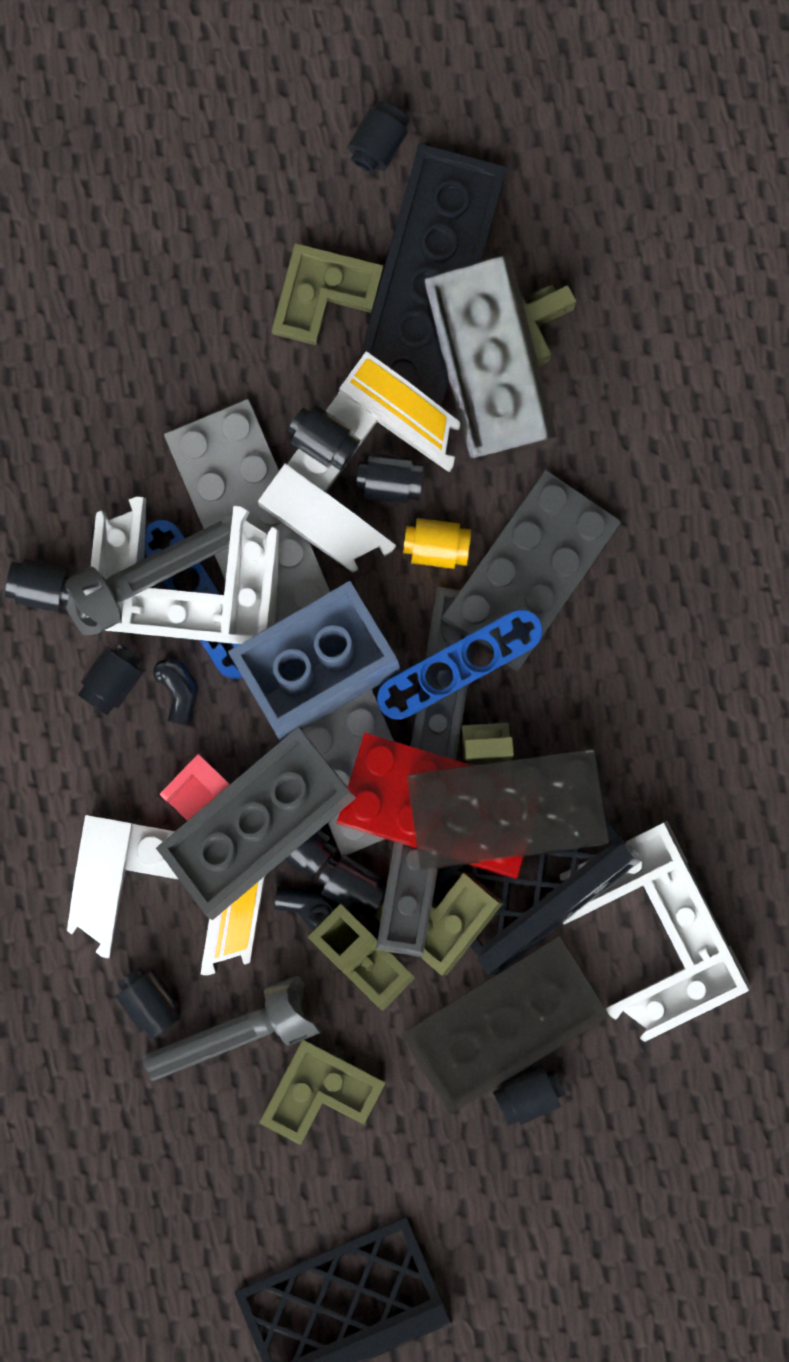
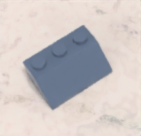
[228,581,401,742]

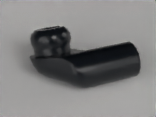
[153,659,198,726]
[274,887,334,931]

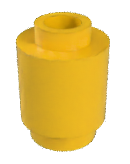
[403,518,471,569]

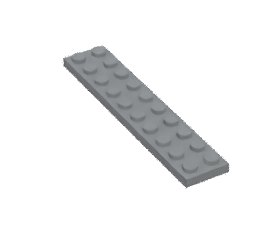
[164,399,393,856]

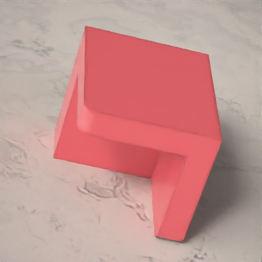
[160,754,230,821]

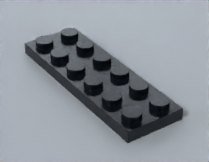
[359,143,507,407]

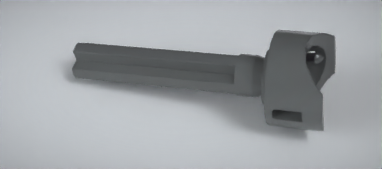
[65,521,230,635]
[143,974,322,1081]

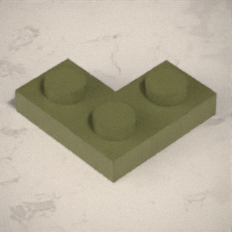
[272,243,383,345]
[373,873,504,976]
[259,1040,386,1145]

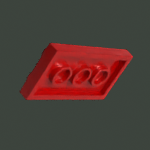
[336,732,544,879]

